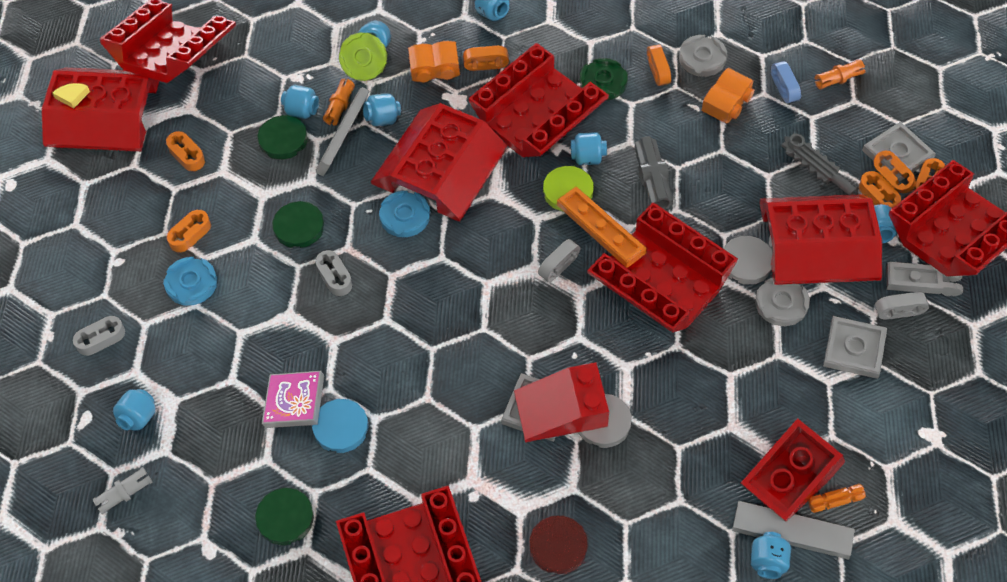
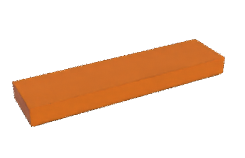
[557,187,646,268]

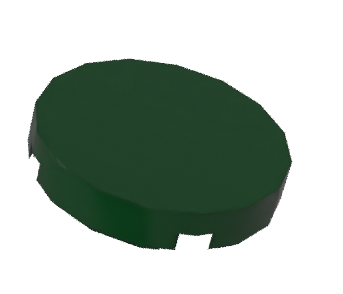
[580,58,628,100]
[257,115,308,160]
[272,201,324,248]
[255,488,314,546]

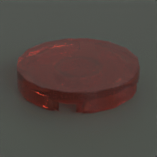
[530,516,588,574]

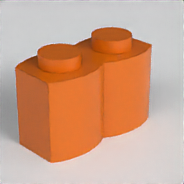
[408,41,460,82]
[701,68,754,124]

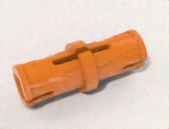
[815,59,865,90]
[323,79,355,126]

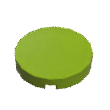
[339,32,387,81]
[543,166,593,212]

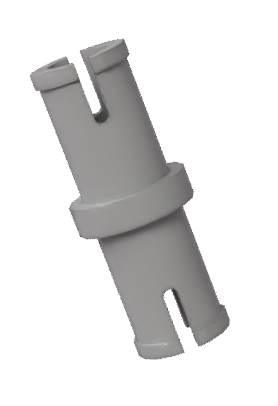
[92,467,153,515]

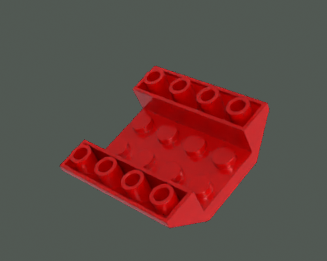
[100,0,236,83]
[468,43,609,157]
[42,67,159,152]
[371,103,507,222]
[889,160,1007,277]
[759,194,882,285]
[587,202,738,333]
[336,485,481,582]

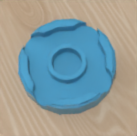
[379,191,430,237]
[163,257,217,305]
[312,399,369,453]

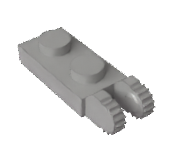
[886,262,963,296]

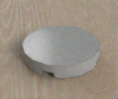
[679,35,727,77]
[724,236,773,285]
[755,278,810,327]
[578,394,632,448]

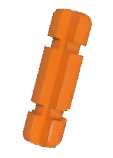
[808,484,866,513]

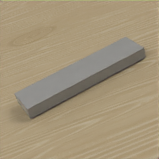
[316,87,370,176]
[732,501,855,560]

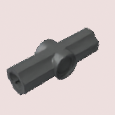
[634,136,673,210]

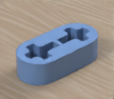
[771,61,801,103]

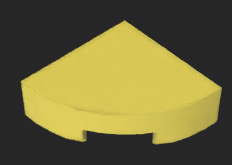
[53,83,90,108]

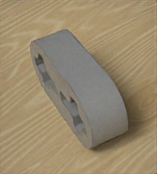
[538,239,581,282]
[315,250,352,296]
[875,292,929,320]
[73,316,125,356]

